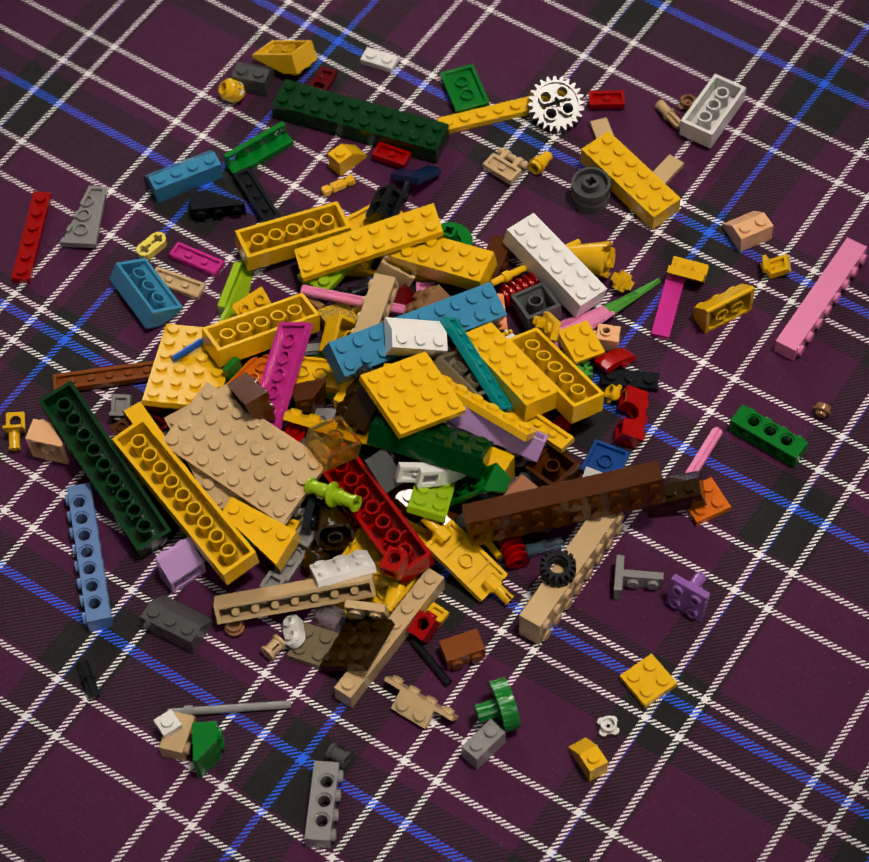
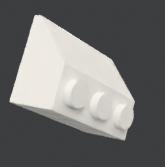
[384,317,448,358]

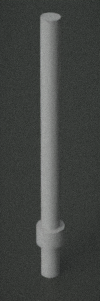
[168,700,291,716]

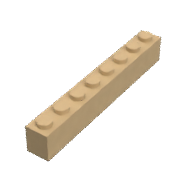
[334,568,445,708]
[214,573,376,624]

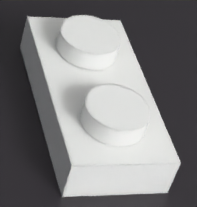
[360,47,399,73]

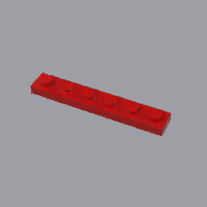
[11,191,52,284]

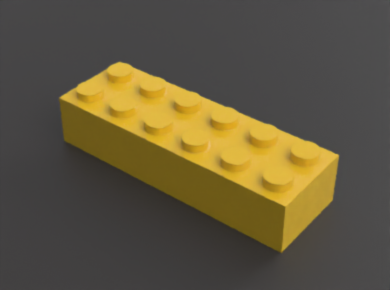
[580,131,681,230]
[235,201,351,271]
[381,237,497,290]
[202,293,320,367]
[466,322,558,422]
[508,327,605,424]

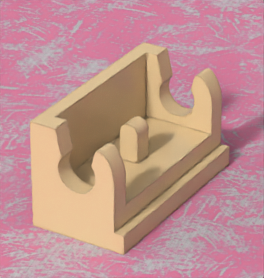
[375,255,418,287]

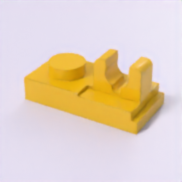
[532,311,561,341]

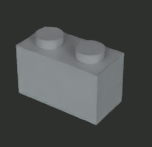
[462,719,506,770]

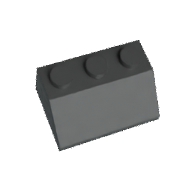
[140,595,215,653]

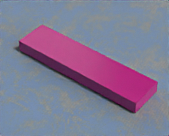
[651,274,685,341]

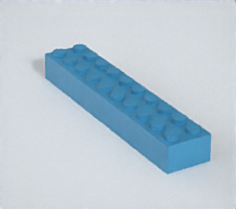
[322,282,507,384]

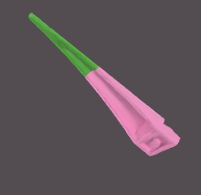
[539,278,661,349]

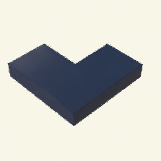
[390,165,441,185]

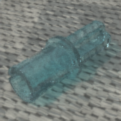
[525,537,564,556]

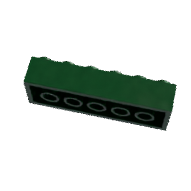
[367,411,494,479]

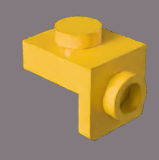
[761,254,791,279]

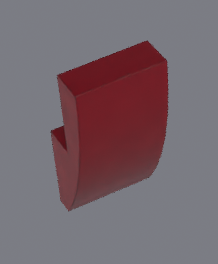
[310,66,338,91]

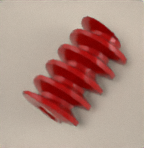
[498,272,538,308]
[498,536,530,569]

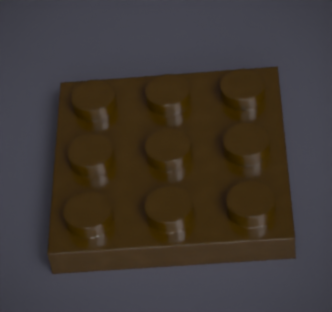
[320,619,395,671]

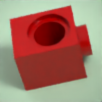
[379,545,410,581]
[407,610,441,643]

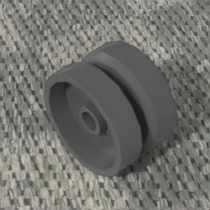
[571,167,611,213]

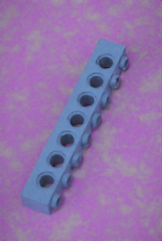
[65,482,113,631]

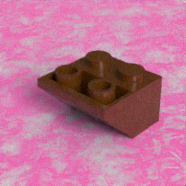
[227,372,276,421]

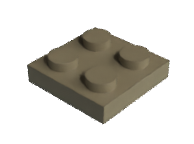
[287,622,339,670]

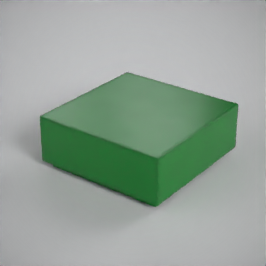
[223,356,242,381]

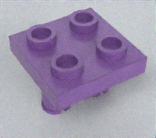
[665,571,710,622]

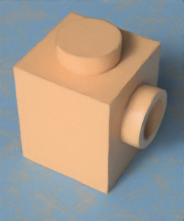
[594,323,621,351]

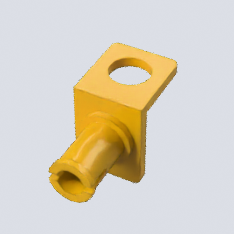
[2,411,26,451]

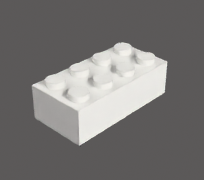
[679,74,746,149]

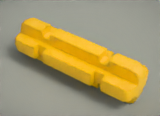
[321,175,355,196]

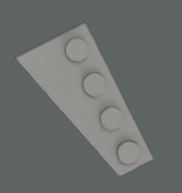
[60,186,108,248]

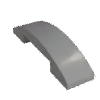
[259,523,316,588]

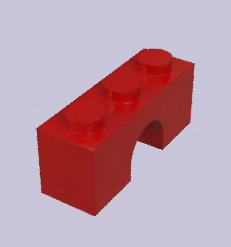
[614,385,649,449]

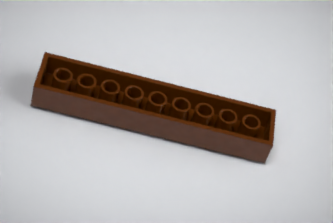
[462,460,666,546]

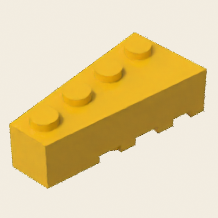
[222,497,302,572]

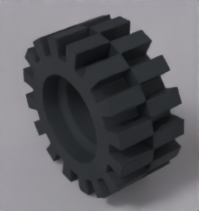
[540,548,576,588]

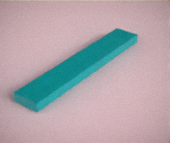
[440,317,514,413]

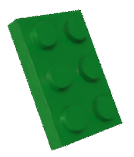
[440,64,490,114]

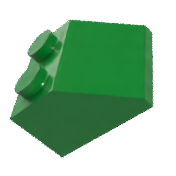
[192,721,225,778]

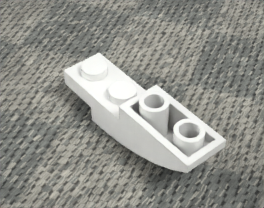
[394,462,467,488]

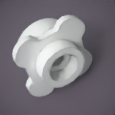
[597,716,619,737]

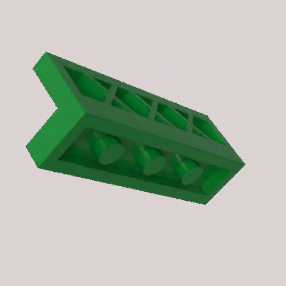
[223,121,294,176]

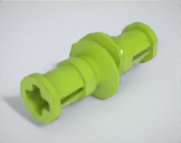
[304,477,362,512]

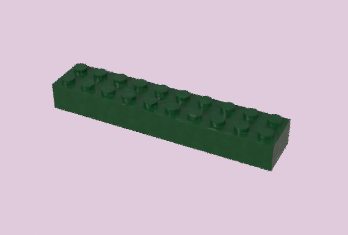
[271,79,449,164]
[38,380,174,559]

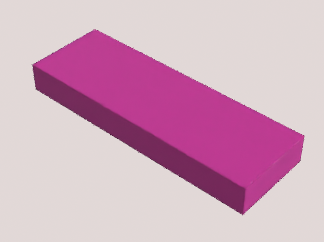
[168,242,225,278]

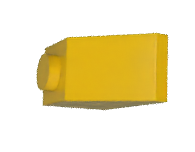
[328,144,367,177]
[568,737,608,782]

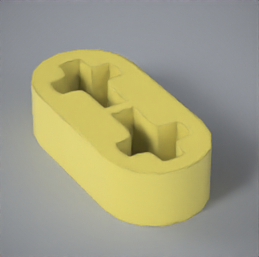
[136,232,167,260]

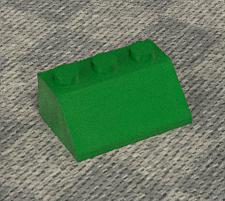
[449,462,511,509]

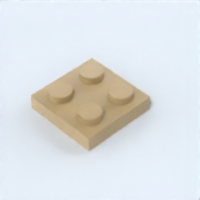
[344,599,391,620]

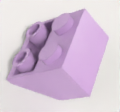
[155,537,206,593]

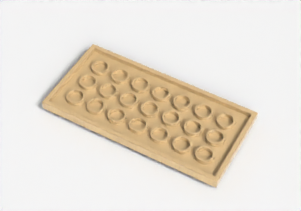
[163,382,330,525]

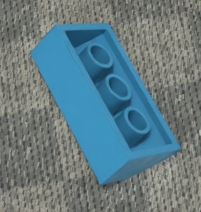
[144,150,223,203]
[110,258,183,329]

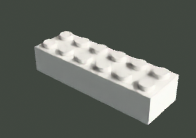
[503,213,607,318]

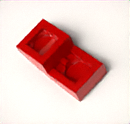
[594,347,637,374]

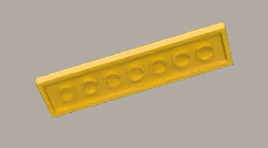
[294,203,444,282]

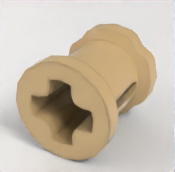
[260,634,287,661]

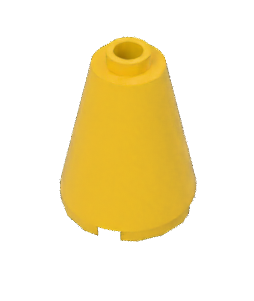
[567,241,616,278]

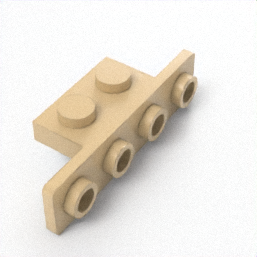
[384,675,459,729]

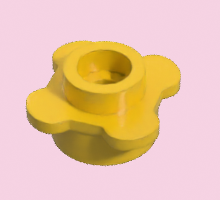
[604,384,622,404]

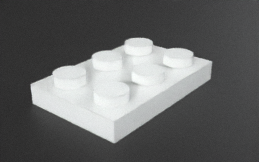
[309,550,377,588]

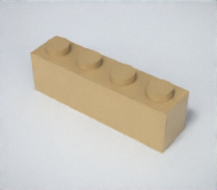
[350,273,399,334]

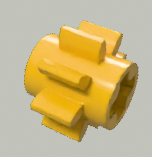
[610,270,634,293]

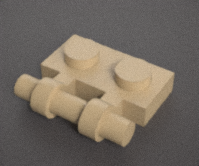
[482,147,528,185]

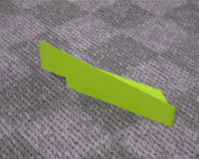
[217,259,254,322]

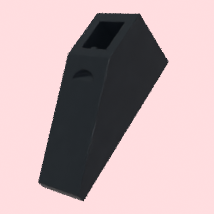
[190,191,246,220]

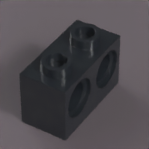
[365,184,404,223]

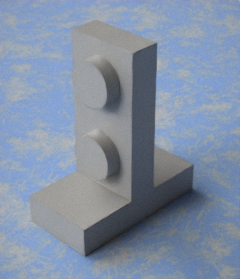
[613,555,664,600]

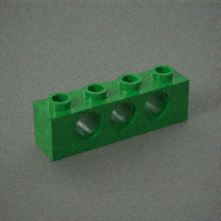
[729,404,808,468]

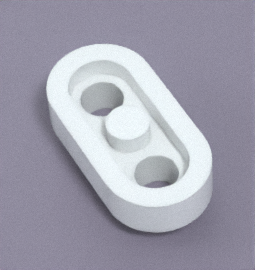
[282,614,306,649]

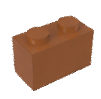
[439,628,486,670]

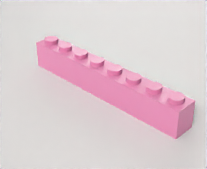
[774,237,868,361]

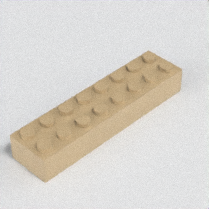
[519,512,625,645]

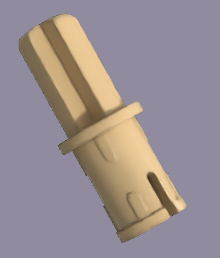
[655,100,681,129]

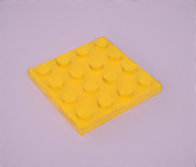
[359,351,466,439]

